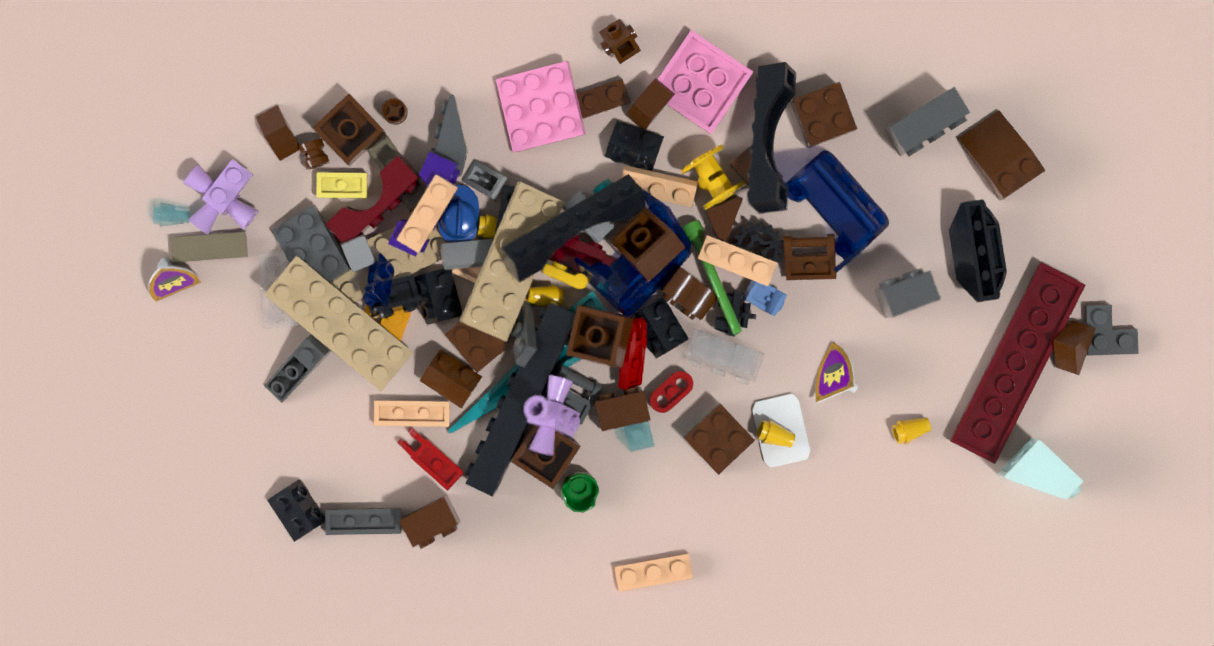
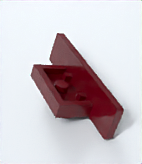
[549,235,628,288]

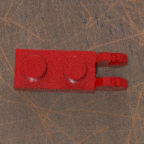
[618,317,647,390]
[397,427,465,491]

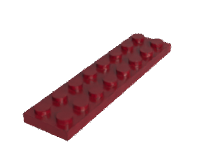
[950,262,1086,464]

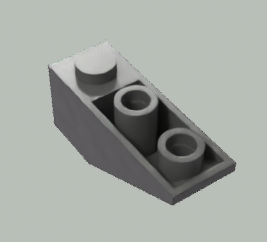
[431,94,468,177]
[264,334,331,403]

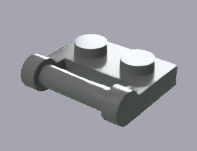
[541,363,602,425]

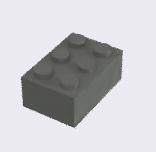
[885,87,970,157]
[875,268,941,318]

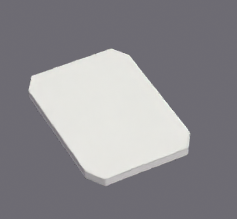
[752,394,810,468]

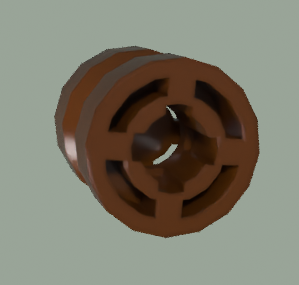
[381,98,408,125]
[299,138,330,170]

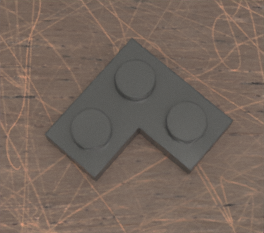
[1085,305,1138,356]

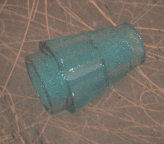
[153,202,190,227]

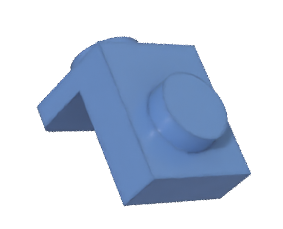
[741,280,787,316]

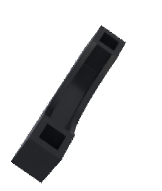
[747,62,796,214]
[501,174,646,283]

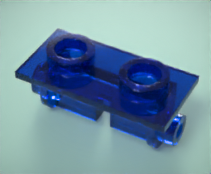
[363,253,394,307]

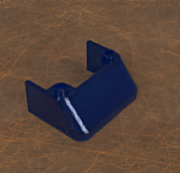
[786,150,889,273]
[574,190,693,316]

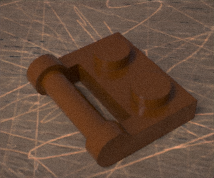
[784,234,837,280]

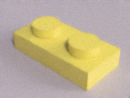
[316,172,368,199]

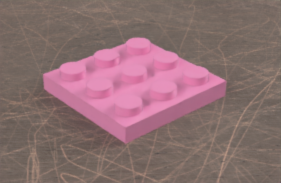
[658,30,753,135]
[496,61,586,153]

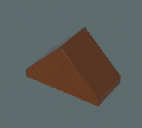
[626,78,675,130]
[256,105,300,161]
[705,196,743,242]
[1054,320,1096,375]

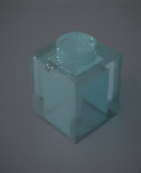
[624,421,654,452]

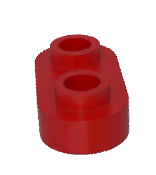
[650,371,694,413]

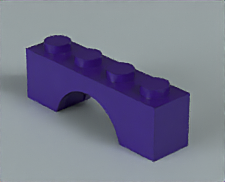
[388,151,461,257]

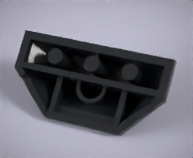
[949,199,1007,302]

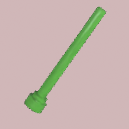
[682,220,742,335]

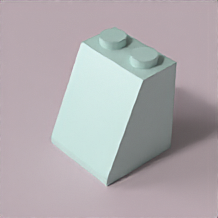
[997,438,1084,500]

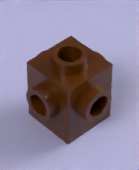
[599,19,641,64]

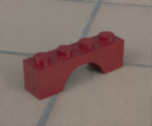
[325,155,421,243]

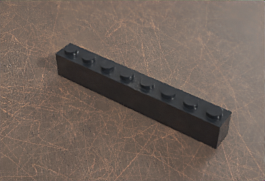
[465,301,576,497]

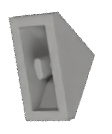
[462,160,508,202]

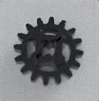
[732,221,784,263]

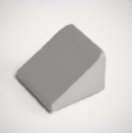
[341,234,375,272]

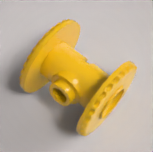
[681,144,747,210]

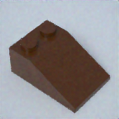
[958,110,1046,200]

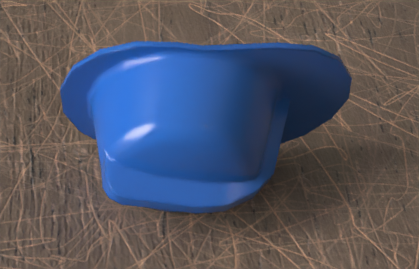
[438,185,479,243]

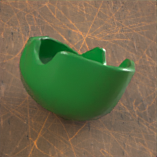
[561,472,599,513]

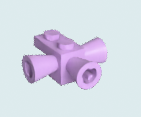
[183,159,259,235]
[524,375,580,456]

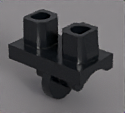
[714,291,757,337]

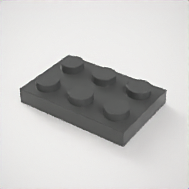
[272,205,351,283]

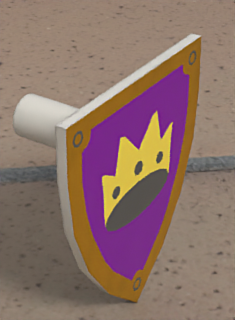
[148,257,201,302]
[815,342,858,403]

